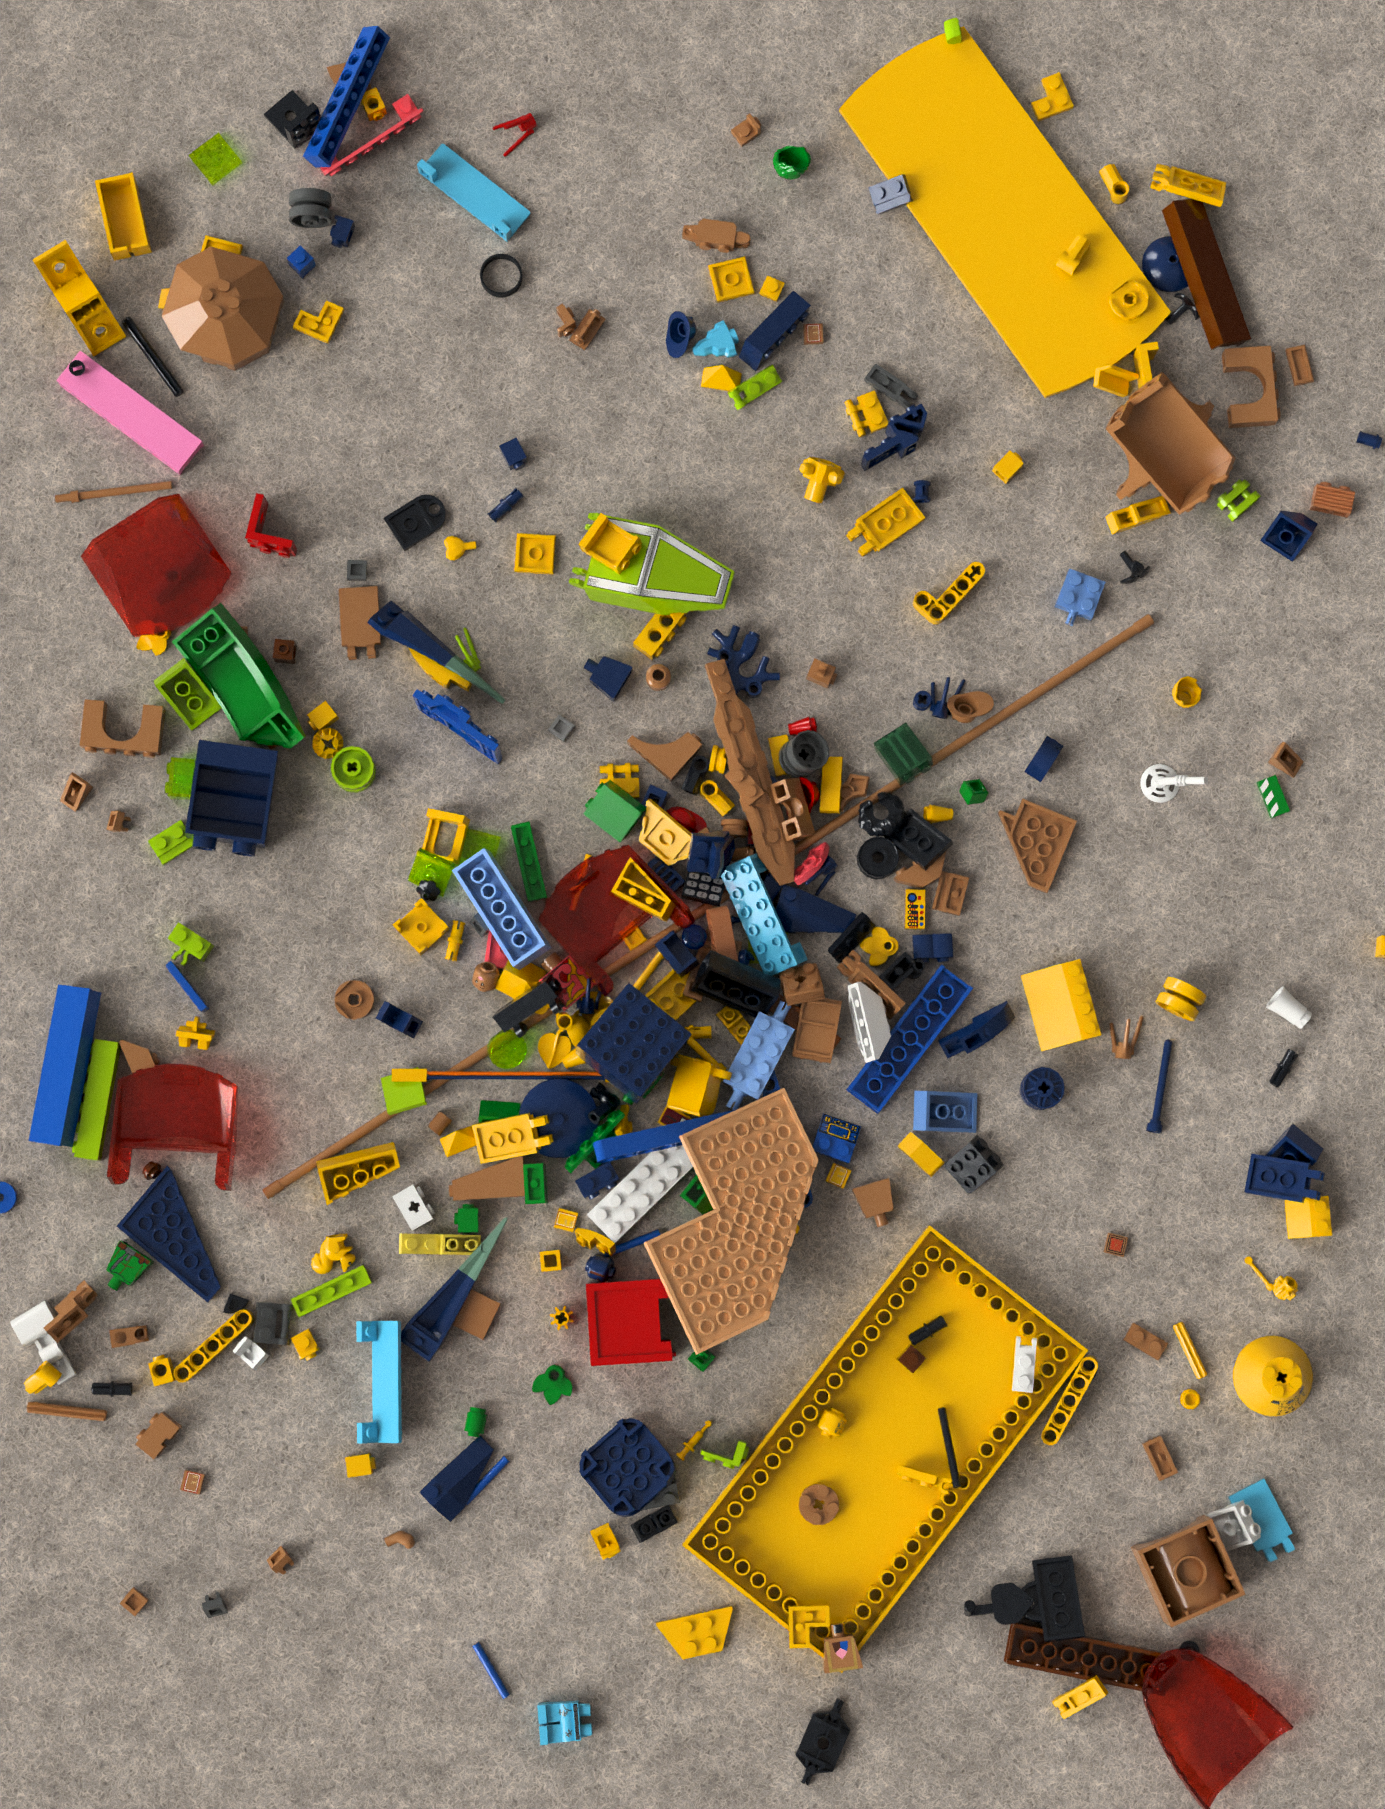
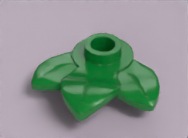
[532,1365,572,1405]

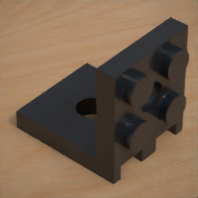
[264,90,321,149]

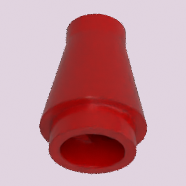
[788,716,818,735]

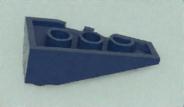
[776,885,856,933]
[419,1436,494,1522]

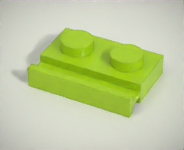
[148,820,193,865]

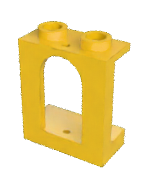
[416,808,470,866]

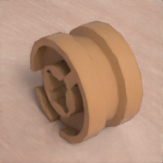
[721,819,748,838]

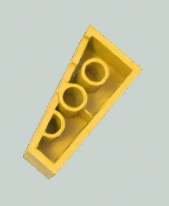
[316,1142,400,1205]

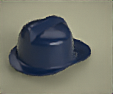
[666,311,696,358]

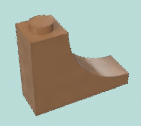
[627,732,702,782]

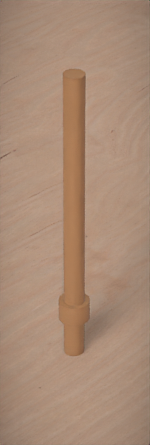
[55,481,172,503]

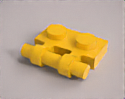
[844,390,888,438]
[599,763,640,798]

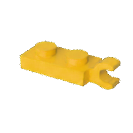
[897,1465,952,1495]

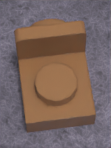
[731,113,761,147]

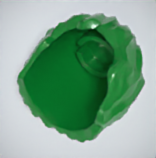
[772,145,811,180]

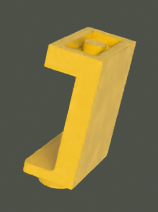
[1133,342,1159,388]
[578,513,642,575]

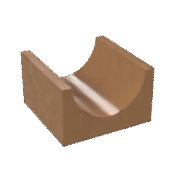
[1131,1515,1246,1628]

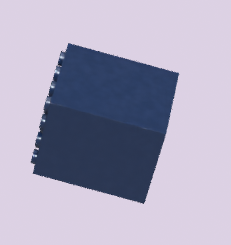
[575,983,692,1104]

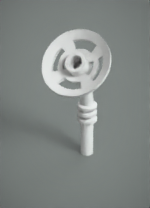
[1141,764,1208,803]

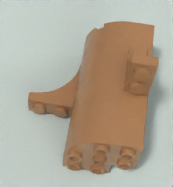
[1106,372,1236,515]

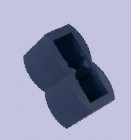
[912,933,953,963]

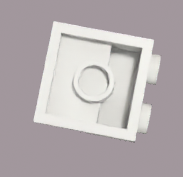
[1205,1500,1261,1551]

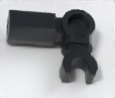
[588,1082,620,1124]

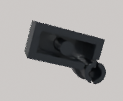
[879,951,925,991]

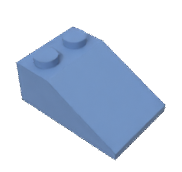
[913,1091,978,1133]

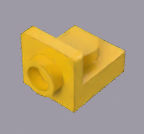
[291,1329,320,1361]

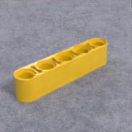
[173,1309,254,1382]
[1041,1355,1098,1445]

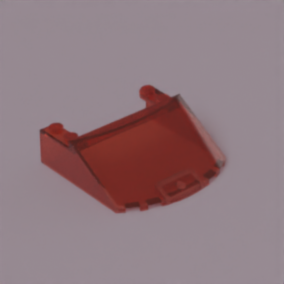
[538,845,695,997]
[107,1064,238,1191]

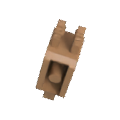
[682,218,750,253]

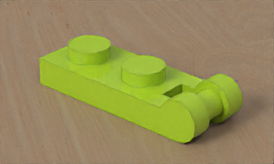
[728,365,782,410]

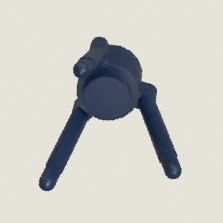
[930,677,965,719]
[805,855,838,896]
[576,976,607,1014]

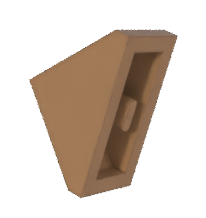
[1268,742,1304,778]
[60,772,93,812]

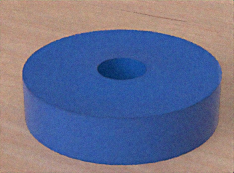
[0,1182,17,1214]

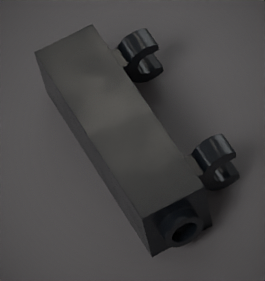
[492,974,564,1038]

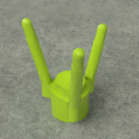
[455,628,481,672]

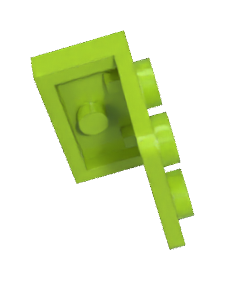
[701,1439,749,1469]

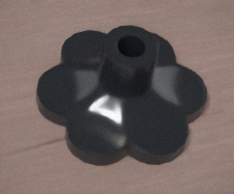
[416,880,441,901]

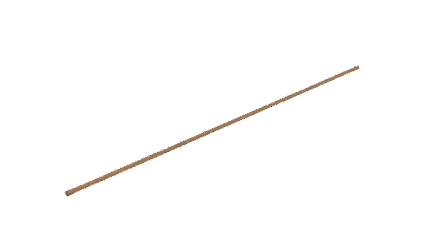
[262,614,1154,1199]

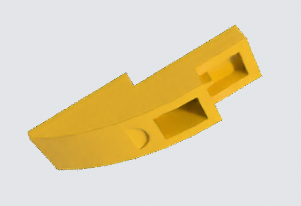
[408,647,472,692]

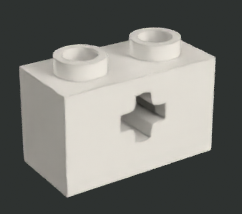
[392,1185,435,1231]

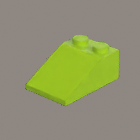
[153,658,221,731]

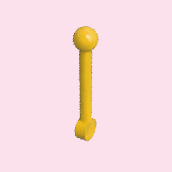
[1244,1257,1274,1291]

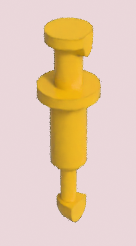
[676,1420,711,1461]

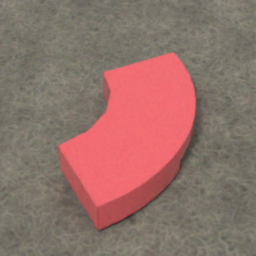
[794,842,829,886]

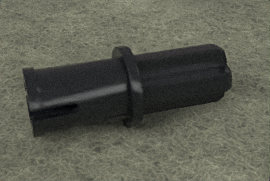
[1269,1049,1299,1087]
[908,1315,947,1345]
[91,1381,133,1397]

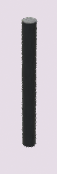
[938,1407,961,1488]

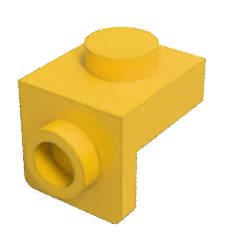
[590,1523,621,1560]

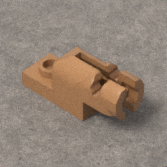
[44,1280,98,1343]

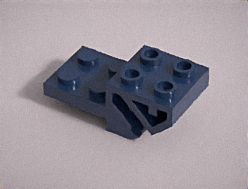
[861,404,927,471]

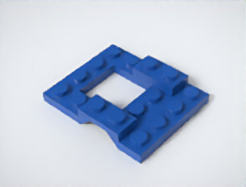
[413,689,502,764]

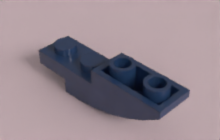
[938,1001,1015,1059]

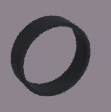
[480,254,523,298]

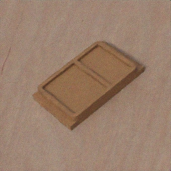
[792,998,842,1064]

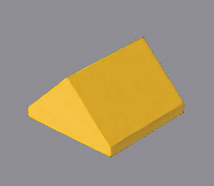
[495,960,546,999]

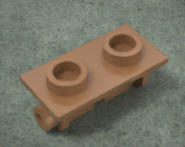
[569,309,606,350]

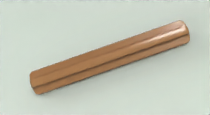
[27,1402,107,1421]

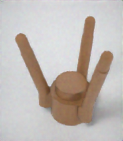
[1109,1016,1143,1059]

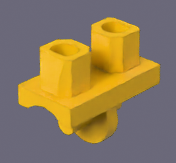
[176,1016,215,1050]

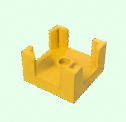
[393,898,450,955]

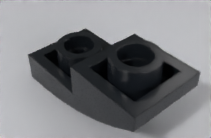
[630,1505,678,1543]

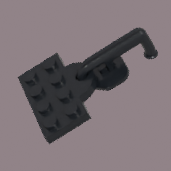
[964,1555,1085,1643]

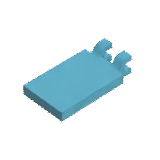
[1228,1478,1295,1562]

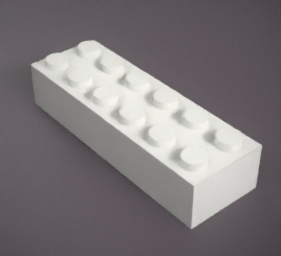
[587,1145,693,1243]

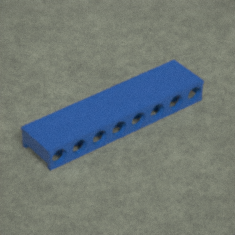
[846,965,973,1114]
[29,984,101,1147]

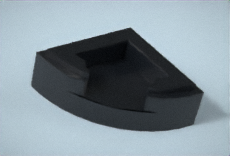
[223,1293,249,1314]

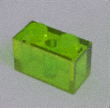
[165,757,196,800]

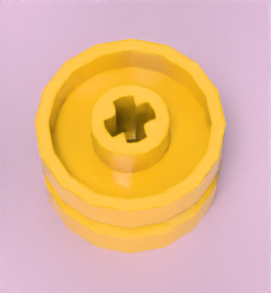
[1155,977,1207,1021]

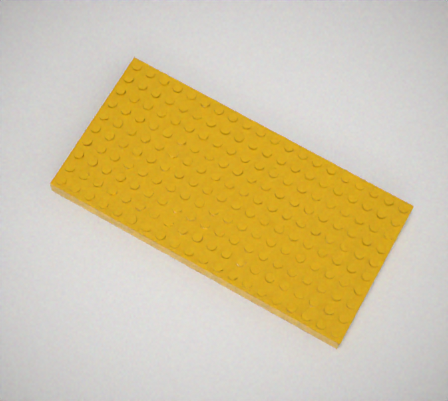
[682,1225,1088,1673]

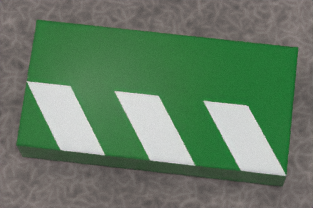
[1257,775,1290,818]

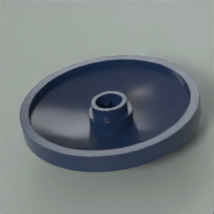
[519,1078,598,1158]

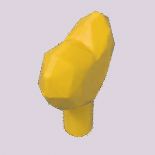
[444,536,477,561]

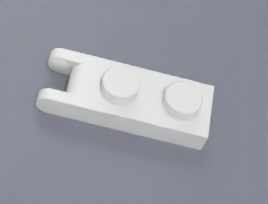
[1012,1336,1037,1393]

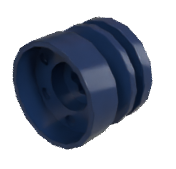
[1019,1067,1065,1110]

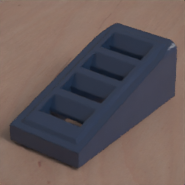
[645,856,685,895]

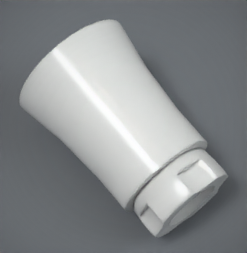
[1266,986,1312,1029]

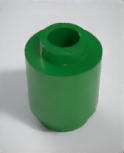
[464,1407,487,1437]

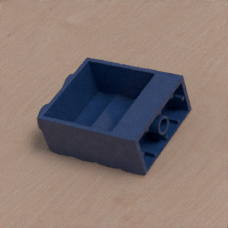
[185,740,278,857]

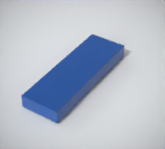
[166,961,210,1013]

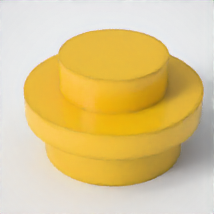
[1180,1389,1200,1409]

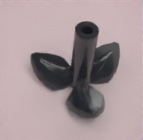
[1166,293,1198,325]
[1120,551,1150,584]

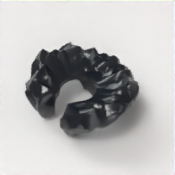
[858,792,906,837]

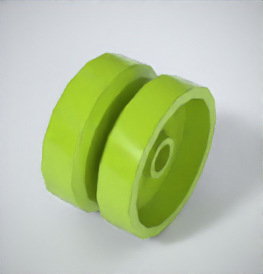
[331,746,376,793]

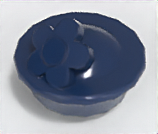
[738,948,755,966]

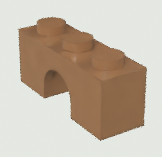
[770,778,815,841]

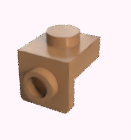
[556,303,576,337]

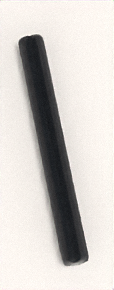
[122,317,184,397]

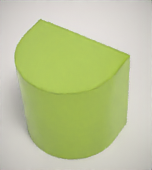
[943,17,962,44]

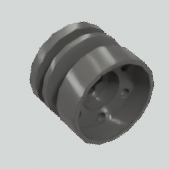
[779,730,829,778]

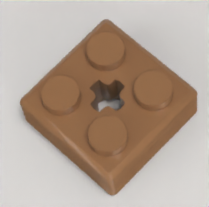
[779,963,825,1006]

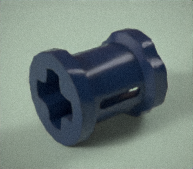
[913,480,931,503]
[913,691,931,711]

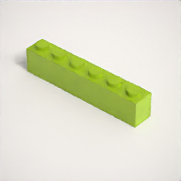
[72,1039,121,1161]

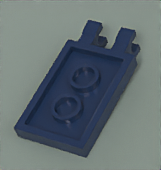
[1244,1154,1325,1203]

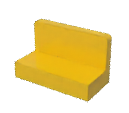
[1093,364,1139,397]

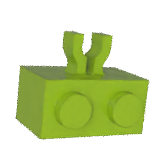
[167,922,214,967]

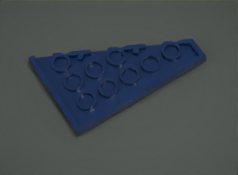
[117,1166,221,1303]

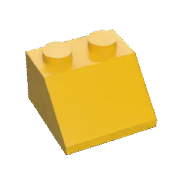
[1284,1196,1332,1239]

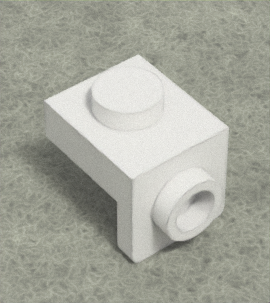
[233,1336,269,1371]

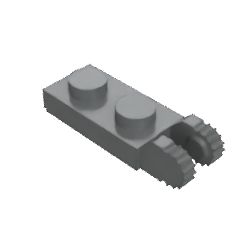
[864,364,918,409]

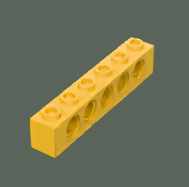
[633,552,709,660]

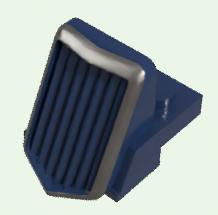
[687,830,735,879]

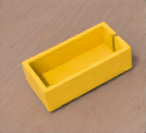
[95,172,152,261]

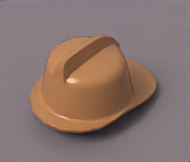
[947,691,994,723]

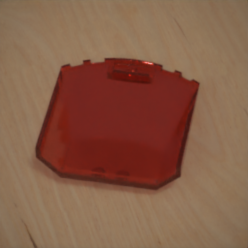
[81,494,232,637]

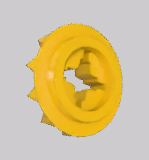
[312,728,344,759]

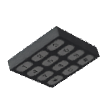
[681,872,725,907]

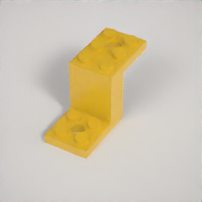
[33,240,126,356]

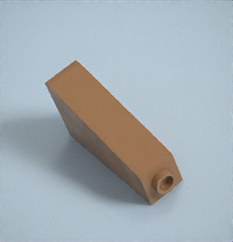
[449,1156,525,1201]

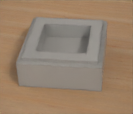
[548,715,575,742]

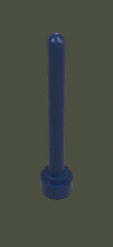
[1146,1039,1172,1134]

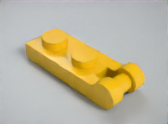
[1052,1675,1108,1719]

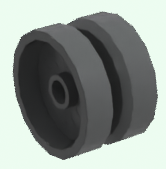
[289,188,331,228]

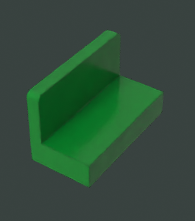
[478,1100,520,1123]
[523,1163,548,1204]

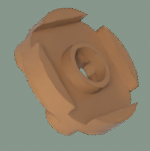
[335,980,375,1020]
[799,1484,839,1525]

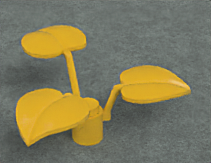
[524,981,613,1069]

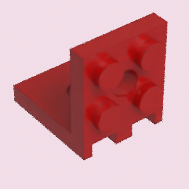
[245,493,297,558]

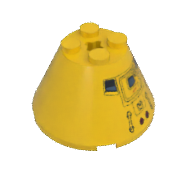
[1233,1336,1313,1416]

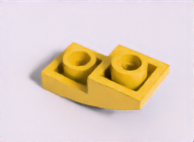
[716,1006,751,1046]
[575,1228,616,1256]

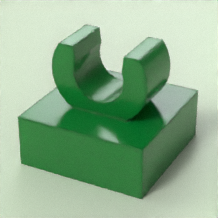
[688,1350,715,1372]

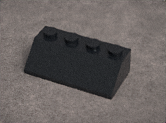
[691,950,781,1018]

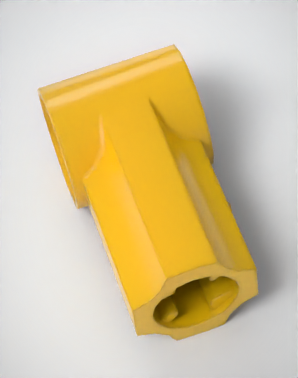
[1099,164,1129,204]
[1055,235,1091,276]
[700,780,735,817]
[24,1360,62,1394]

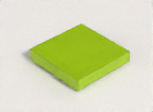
[381,1067,427,1115]

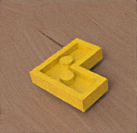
[1031,72,1074,122]
[293,300,344,344]
[788,1605,830,1648]

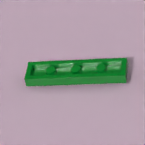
[510,822,547,902]

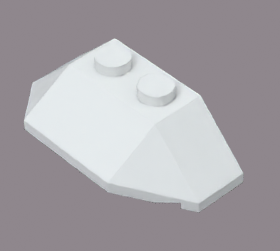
[848,982,891,1063]

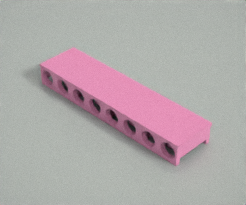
[56,351,204,475]

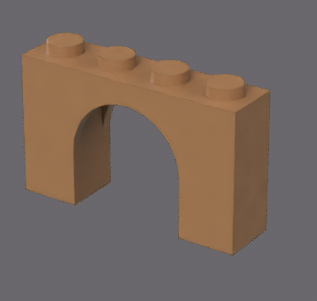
[1222,346,1280,428]
[80,699,166,758]

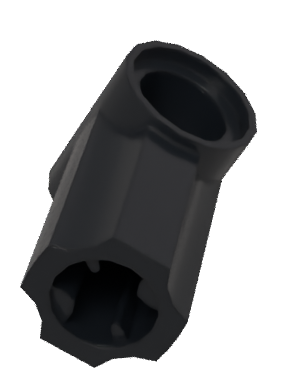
[681,756,709,796]

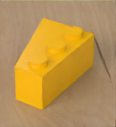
[611,857,676,922]

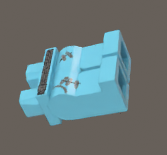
[537,1700,593,1745]

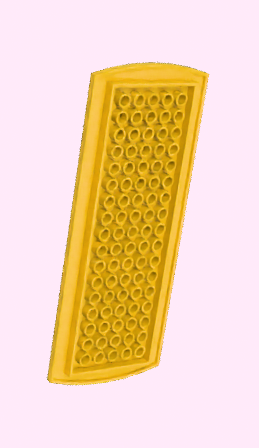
[839,26,1171,398]

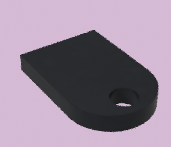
[383,495,446,551]

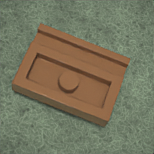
[932,871,969,916]

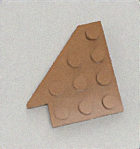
[998,799,1077,893]

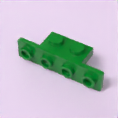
[564,1109,625,1173]

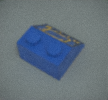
[812,1113,861,1164]

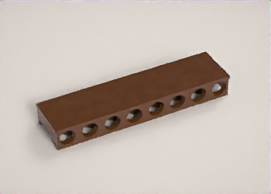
[1162,199,1251,350]
[1004,1622,1171,1696]

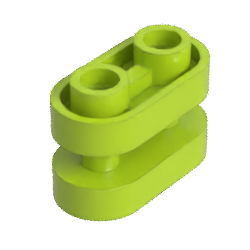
[1217,479,1261,522]

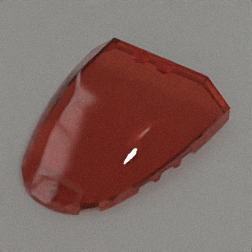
[1142,1649,1294,1809]

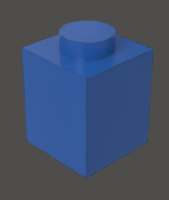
[287,245,316,278]

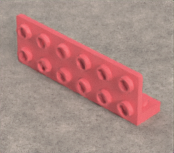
[319,94,424,176]

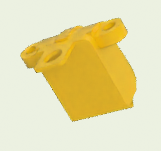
[667,1054,732,1117]

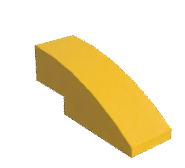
[1105,496,1170,535]

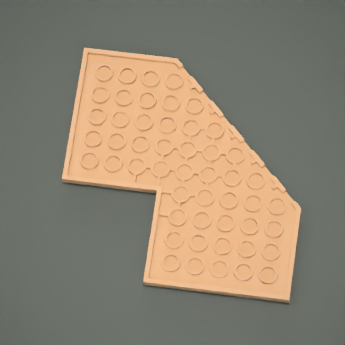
[644,1088,818,1355]

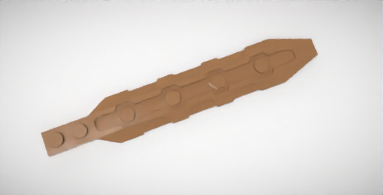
[705,659,795,886]

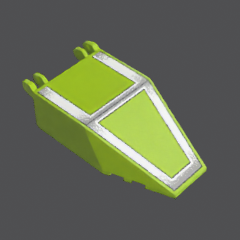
[569,513,735,615]

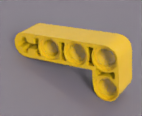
[913,562,985,625]

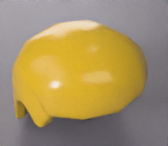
[1172,676,1202,708]
[567,1015,590,1047]

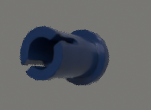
[1356,431,1382,449]

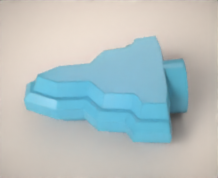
[692,320,739,358]

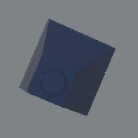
[1260,510,1318,562]

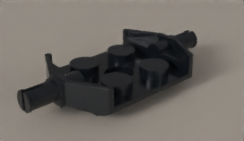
[795,1698,850,1786]

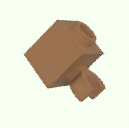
[806,658,837,688]

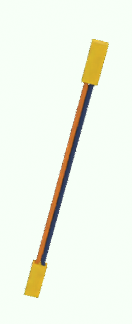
[392,1069,609,1082]

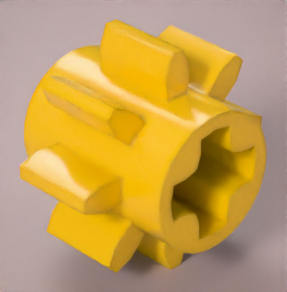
[1273,1276,1298,1301]
[550,1306,574,1330]

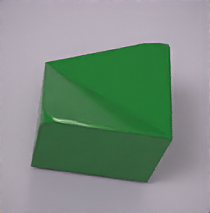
[959,779,988,805]

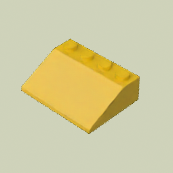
[1021,959,1101,1052]

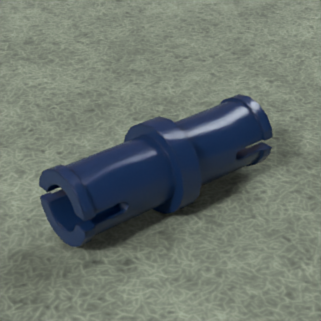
[488,487,524,523]

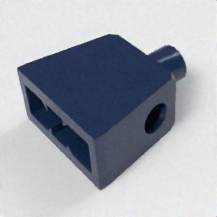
[584,656,633,702]

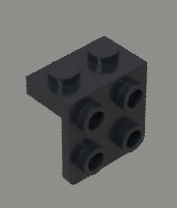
[944,1135,1004,1194]

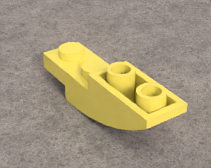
[399,1234,481,1255]

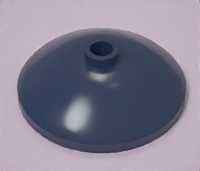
[1142,236,1188,292]

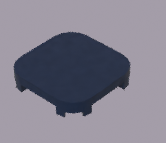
[579,1418,676,1517]

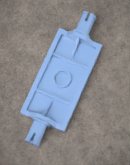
[723,1001,795,1110]

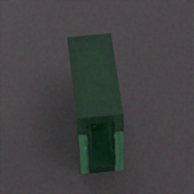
[873,722,933,786]

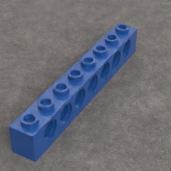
[303,26,390,168]

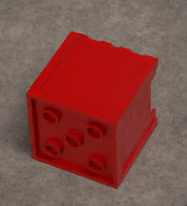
[586,1279,676,1366]

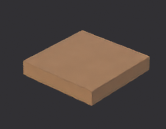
[453,1289,501,1340]

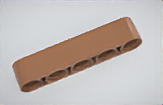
[706,905,738,961]

